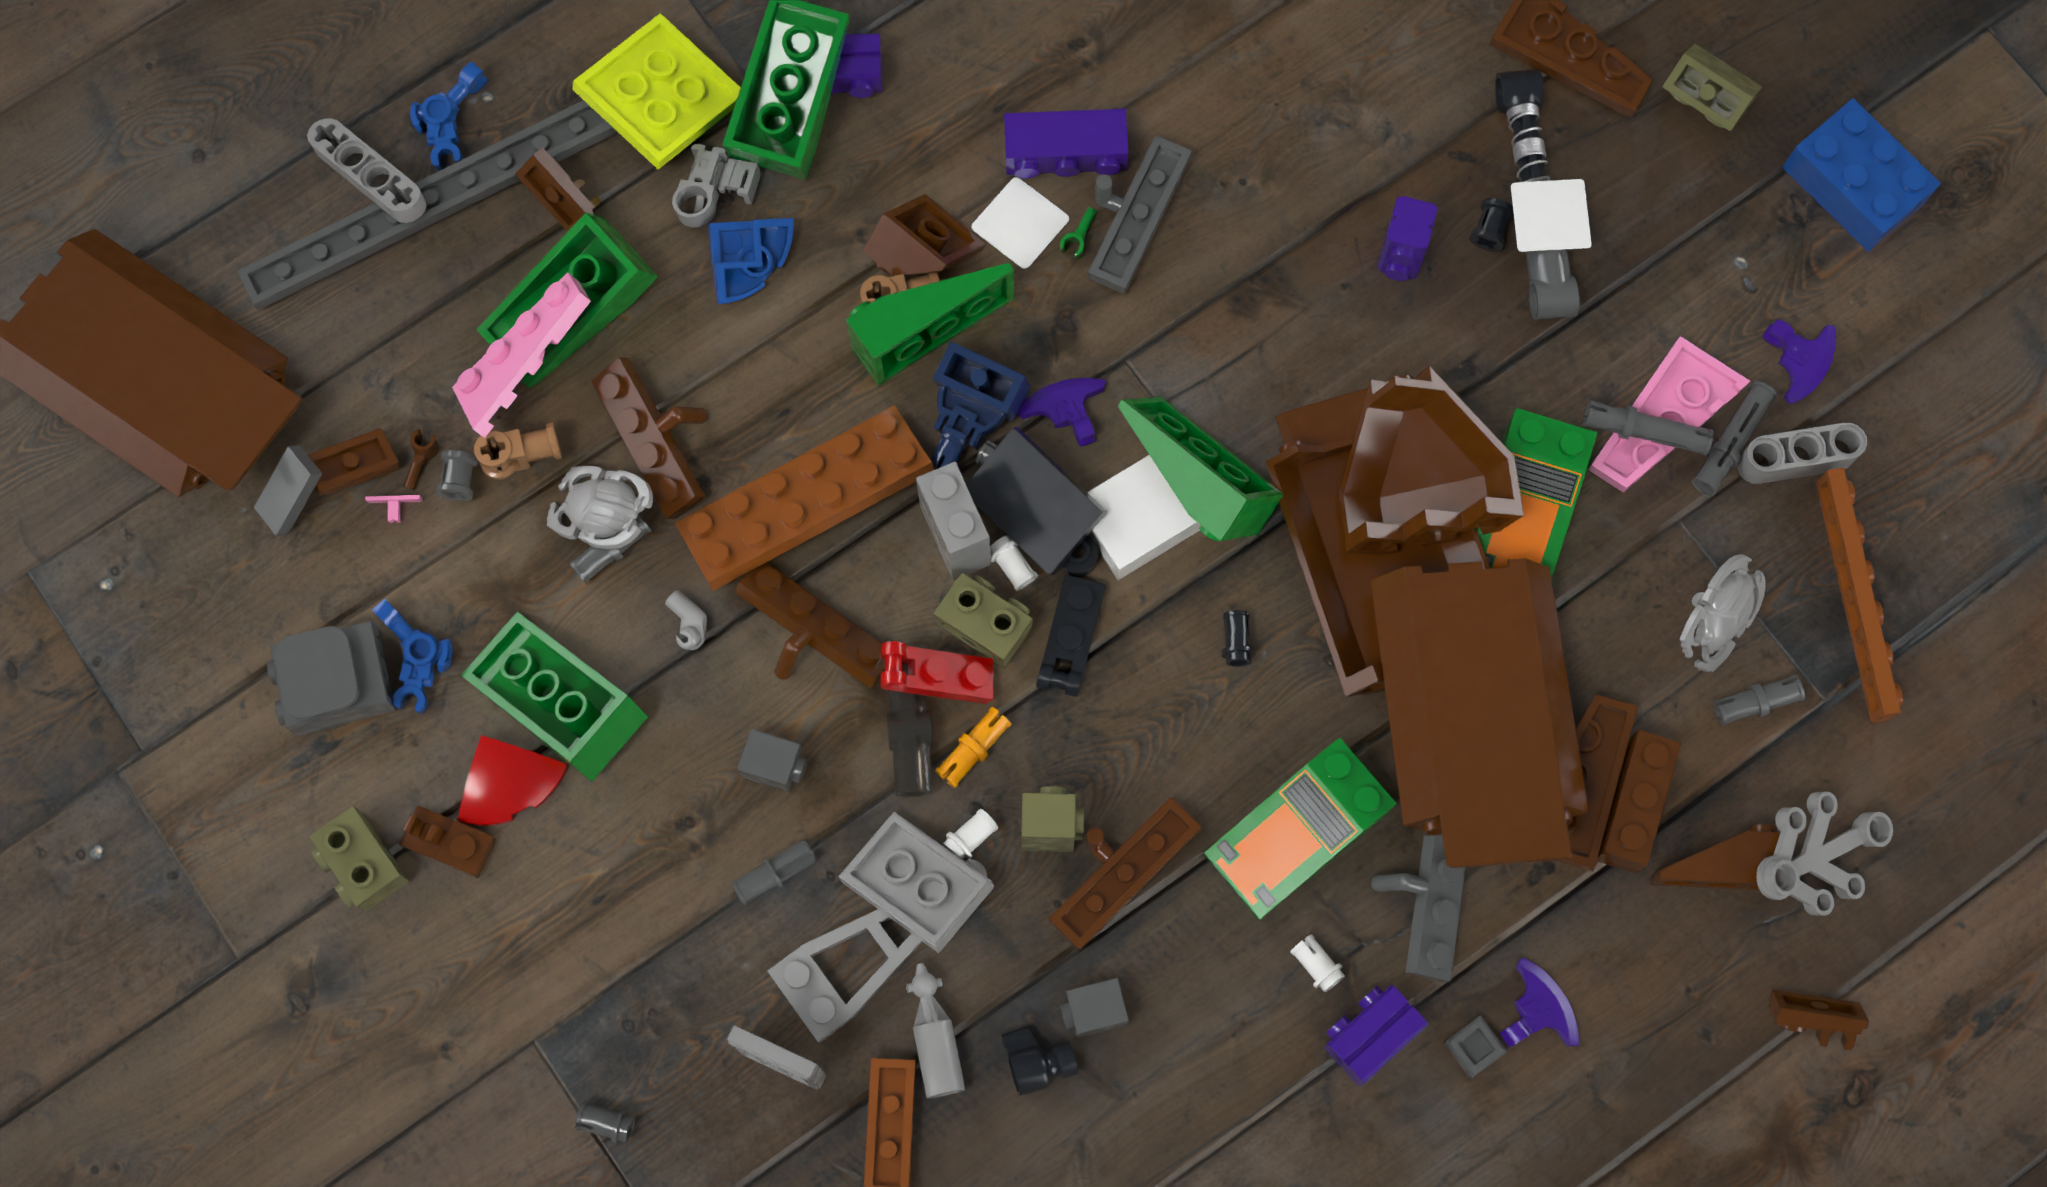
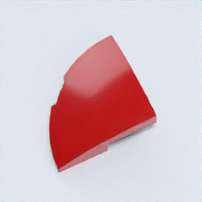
[458,735,568,826]

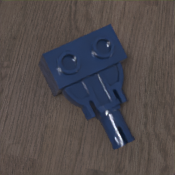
[931,341,1031,470]

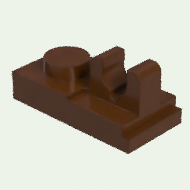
[515,147,601,232]
[308,428,399,496]
[399,806,496,878]
[1768,990,1869,1050]

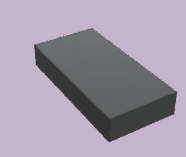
[254,445,322,536]

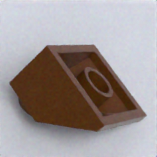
[863,194,985,276]

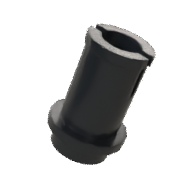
[1221,610,1255,667]

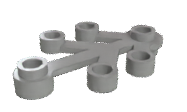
[1756,791,1893,916]

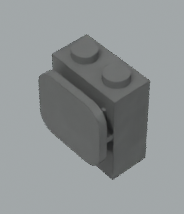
[267,621,397,736]

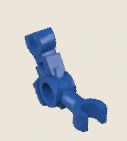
[410,61,489,171]
[372,598,453,714]

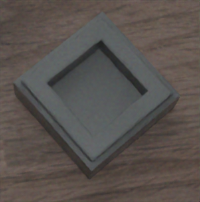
[1444,1016,1507,1079]

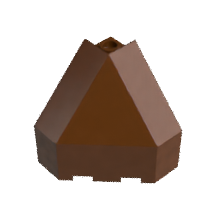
[1339,366,1524,555]

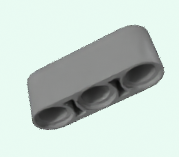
[1737,423,1867,484]

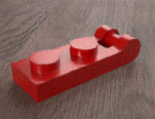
[880,641,993,704]

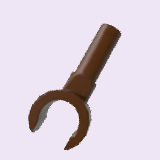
[403,429,439,490]

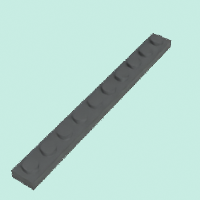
[237,100,618,310]

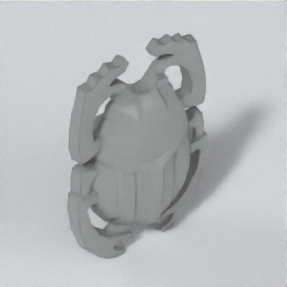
[546,466,653,549]
[1679,554,1766,673]

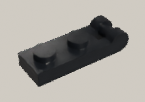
[1036,575,1106,697]

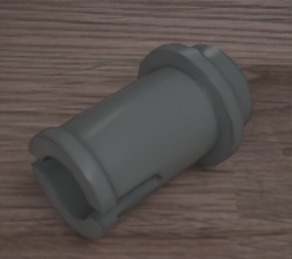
[575,1101,635,1145]

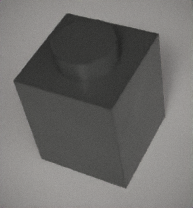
[737,729,807,793]
[1060,978,1129,1038]

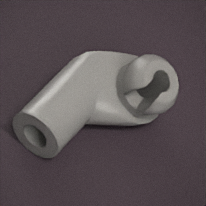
[665,589,707,650]

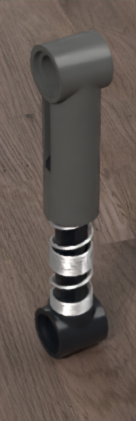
[1495,69,1579,321]

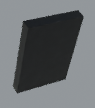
[966,427,1107,575]

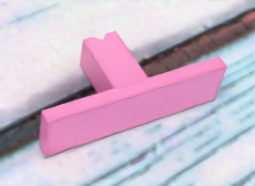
[365,495,423,523]

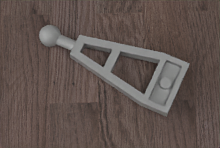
[768,859,987,1043]

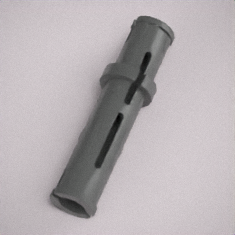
[1692,381,1777,496]
[1582,400,1713,456]

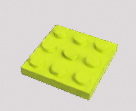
[572,13,741,170]

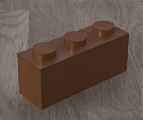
[1597,730,1681,874]

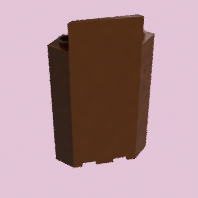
[0,229,302,497]
[1265,388,1490,696]
[1370,558,1589,868]

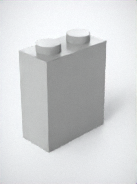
[916,461,991,581]

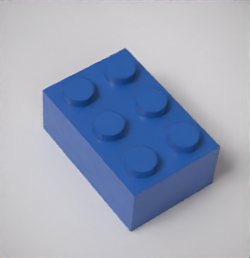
[1782,98,1941,253]

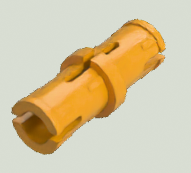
[934,707,1012,789]

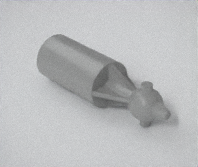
[906,963,966,1099]

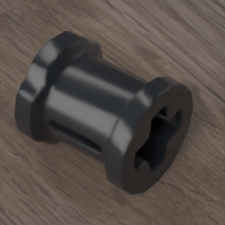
[1469,198,1514,252]

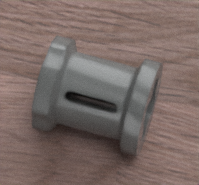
[435,450,478,501]

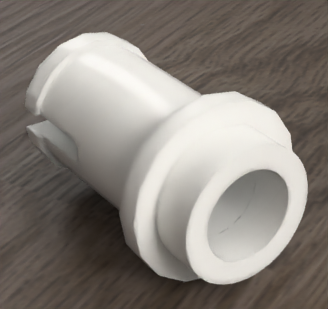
[990,535,1038,591]
[942,809,999,860]
[1291,934,1345,992]

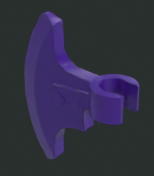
[1762,319,1836,404]
[1017,378,1106,447]
[1500,958,1579,1048]

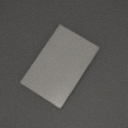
[838,812,994,953]
[727,1026,827,1090]

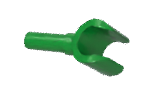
[1060,208,1097,260]

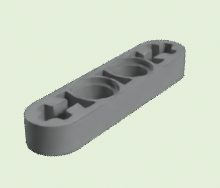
[307,118,426,223]

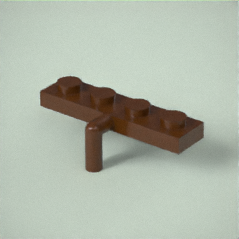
[591,357,707,519]
[735,562,885,688]
[1049,797,1202,952]

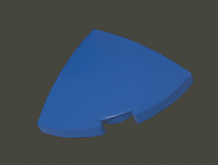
[708,218,794,305]

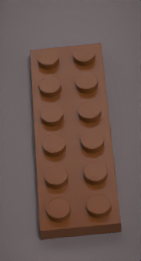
[675,405,934,591]

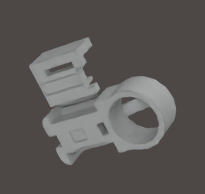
[672,144,761,227]

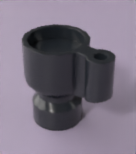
[1001,1027,1078,1096]

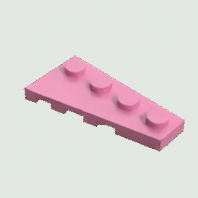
[452,273,591,438]
[1588,336,1751,493]

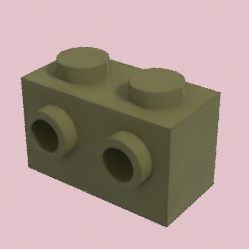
[1662,44,1763,131]
[933,573,1033,669]
[1021,786,1084,852]
[309,806,410,912]

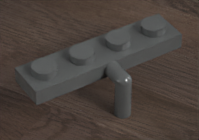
[1088,135,1192,294]
[1371,835,1466,982]

